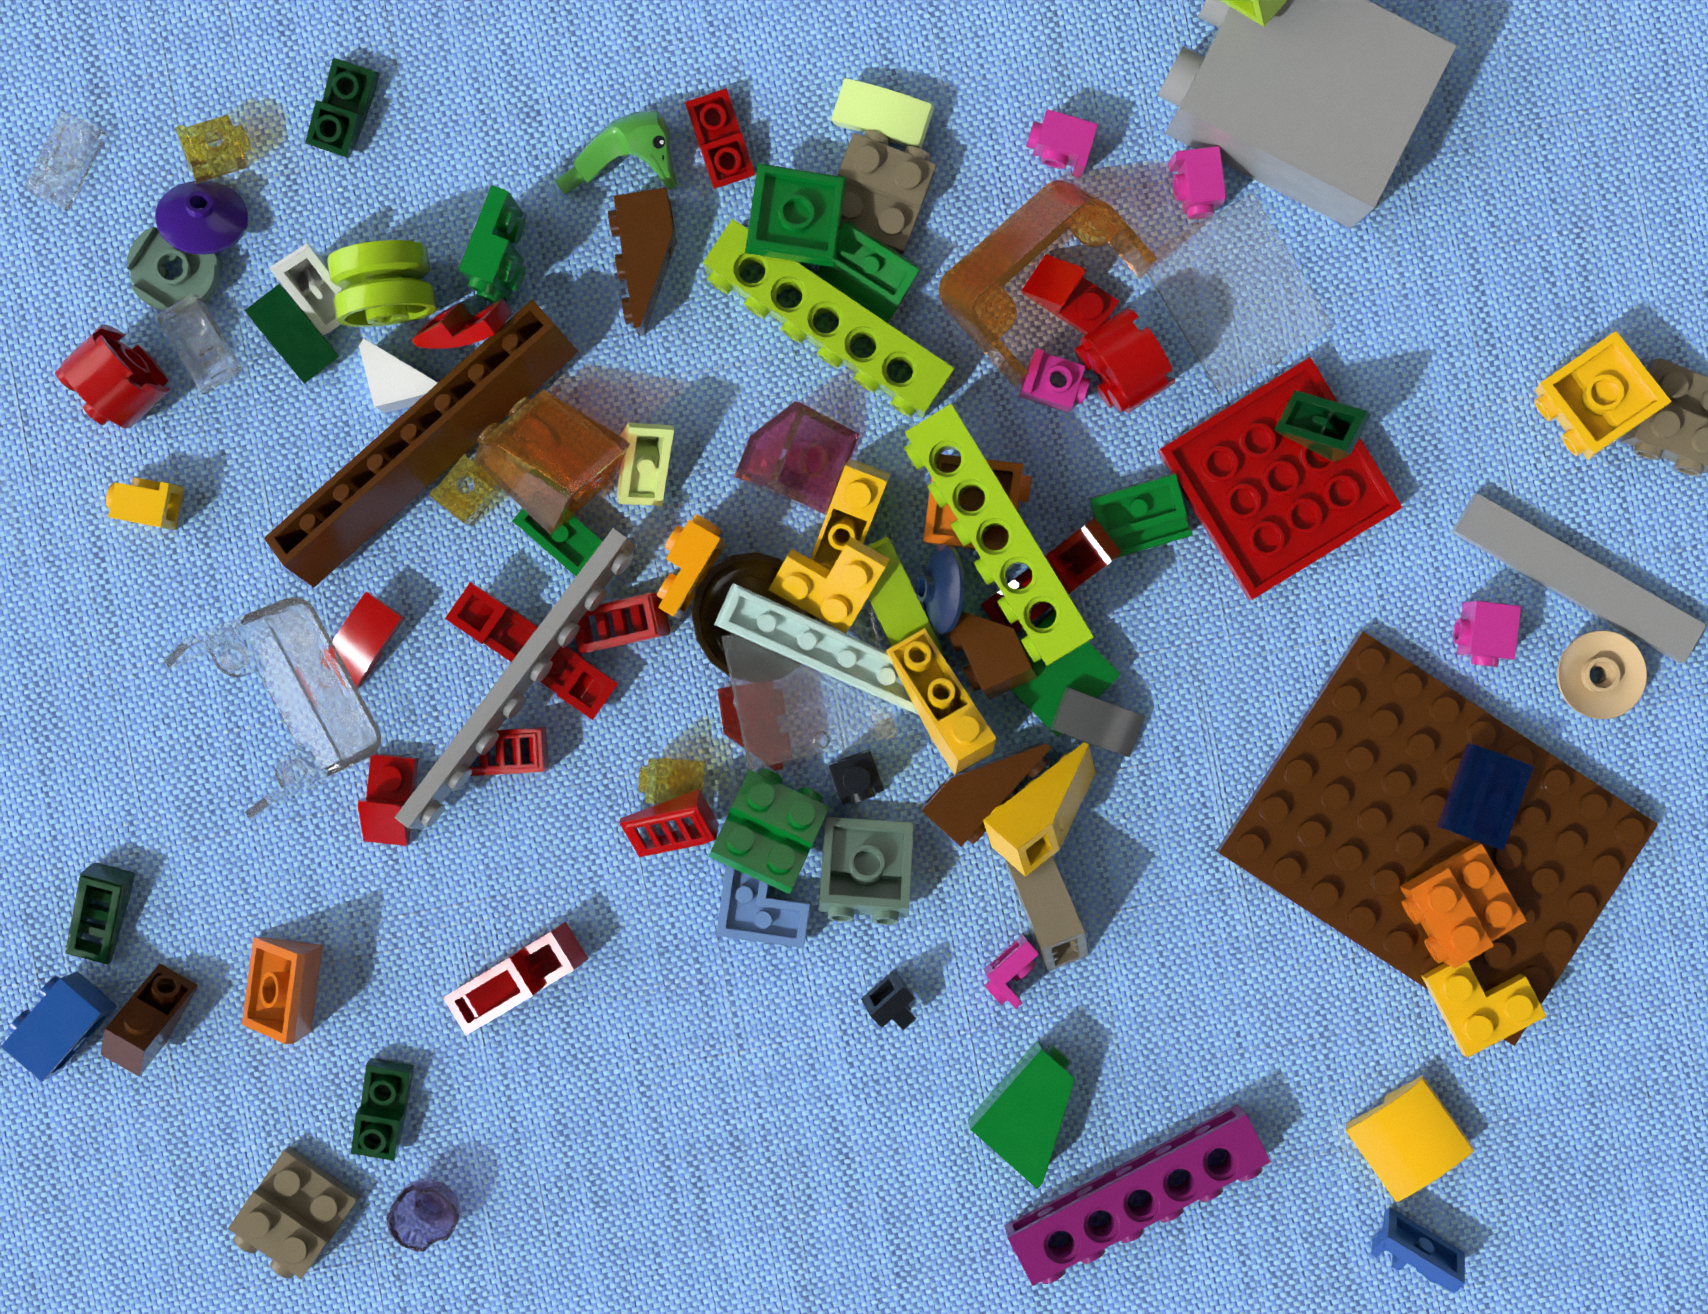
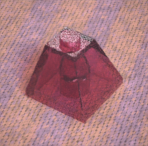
[734,401,860,515]

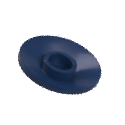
[916,544,965,633]

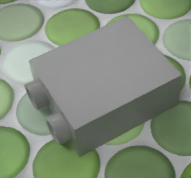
[1157,0,1457,229]

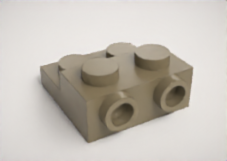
[838,130,937,255]
[1620,358,1708,477]
[228,1146,361,1279]

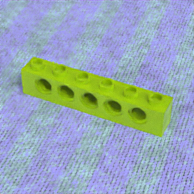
[702,219,954,418]
[903,403,1094,666]

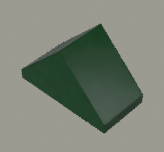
[1274,390,1371,462]

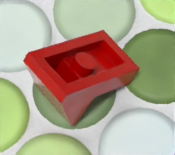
[1021,254,1119,335]
[358,753,419,846]

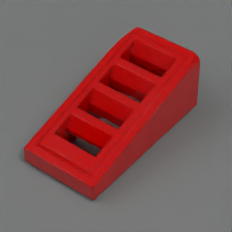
[575,593,670,654]
[457,727,549,776]
[619,789,719,857]

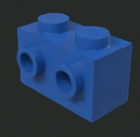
[0,971,117,1082]

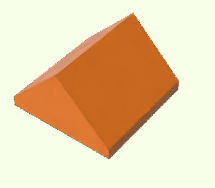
[242,937,323,1044]

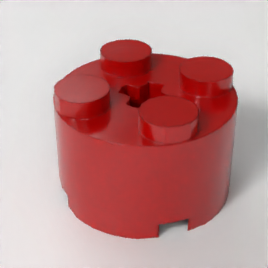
[1074,308,1175,413]
[55,324,170,429]

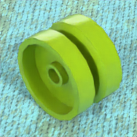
[327,240,437,327]

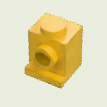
[106,477,184,530]

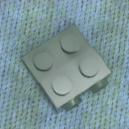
[819,816,914,925]

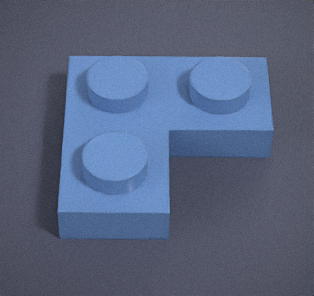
[716,865,810,948]

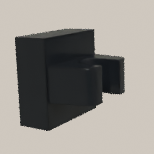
[861,970,917,1030]

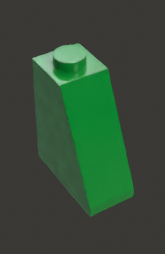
[967,1041,1075,1189]

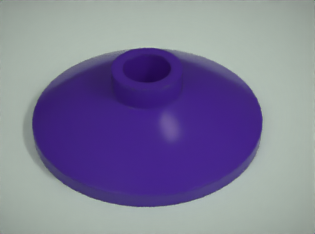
[155,180,248,255]

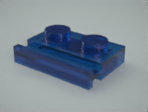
[1437,743,1534,850]

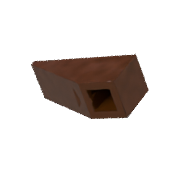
[608,187,677,336]
[920,742,1051,847]

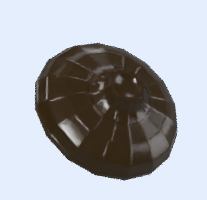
[691,552,818,684]

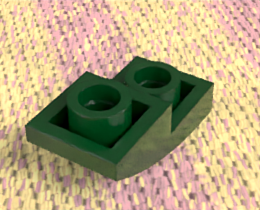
[305,57,380,158]
[244,283,339,384]
[351,1058,414,1161]

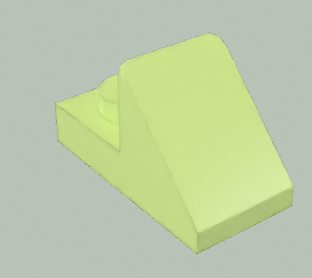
[617,423,674,506]

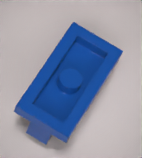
[1371,1207,1465,1294]

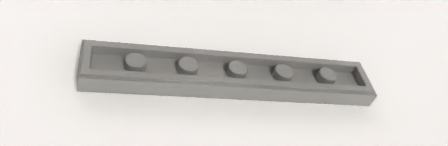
[1451,493,1707,663]

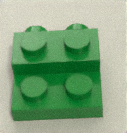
[458,185,526,303]
[709,769,830,894]

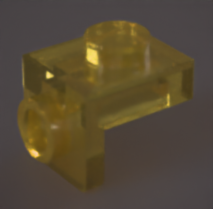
[638,757,706,804]

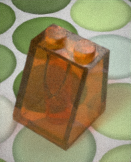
[474,389,630,535]

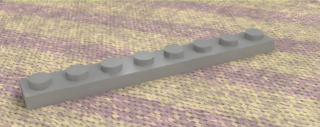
[394,528,636,830]

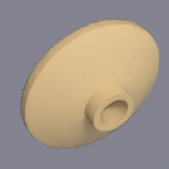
[1557,631,1647,719]

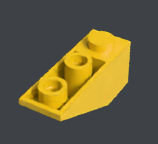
[810,458,891,570]
[886,628,997,775]
[983,742,1096,877]

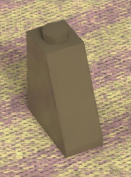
[1004,856,1088,971]

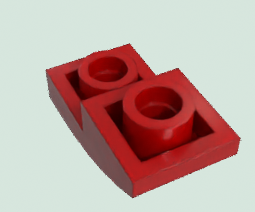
[685,88,755,189]

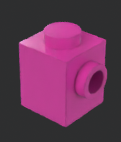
[1453,601,1521,667]

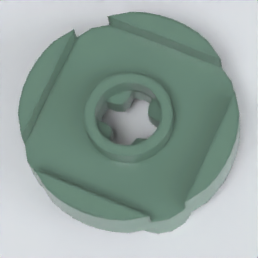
[127,227,223,315]

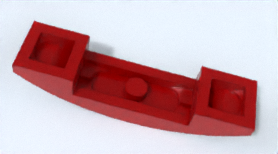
[445,582,619,720]

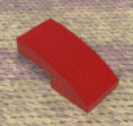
[411,299,513,349]
[320,591,406,689]

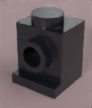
[828,749,884,805]

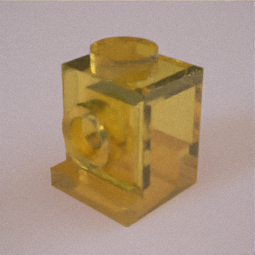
[175,115,251,184]
[429,454,505,526]

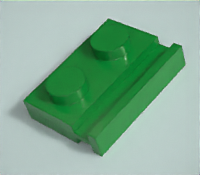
[815,220,922,323]
[1088,473,1192,558]

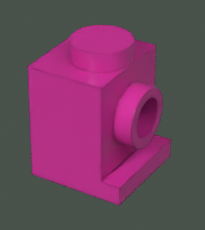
[1026,109,1098,178]
[1168,146,1226,219]
[1018,348,1090,413]

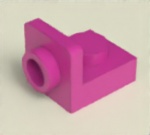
[983,934,1039,1009]

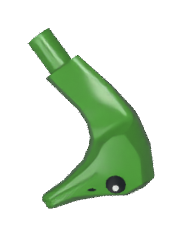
[555,110,678,195]

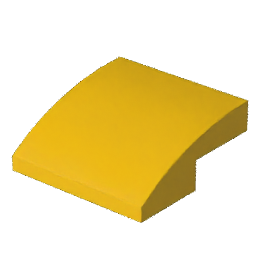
[1345,1075,1474,1203]

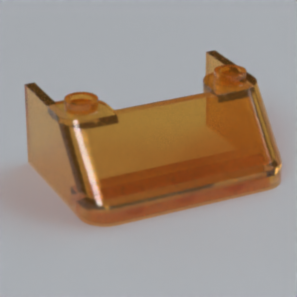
[938,180,1158,389]

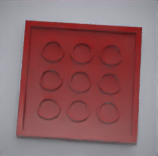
[1157,357,1403,600]

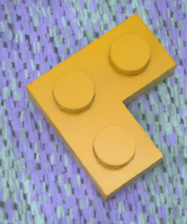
[768,537,890,634]
[1421,962,1547,1058]

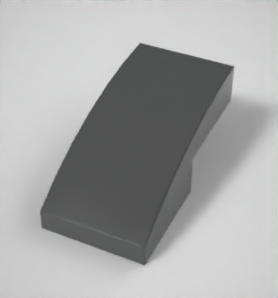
[1050,687,1145,757]

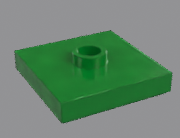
[745,163,846,267]

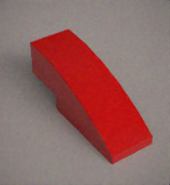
[981,518,1121,633]
[443,921,589,1035]

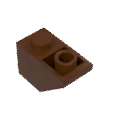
[947,611,1037,700]
[101,963,198,1077]

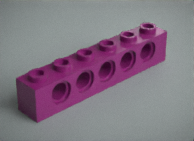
[1004,1104,1271,1286]

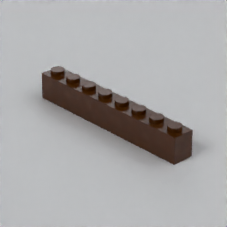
[264,299,579,587]

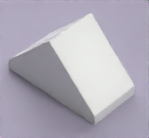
[270,243,343,336]
[359,338,438,413]

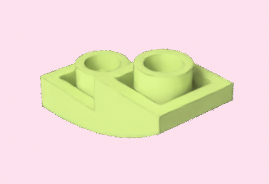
[831,78,935,149]

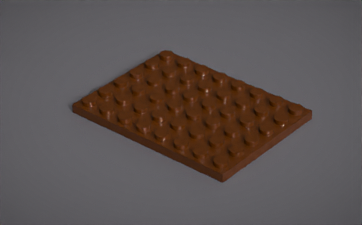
[1216,631,1658,1046]

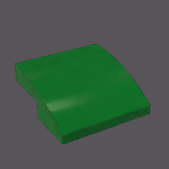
[1010,608,1121,737]

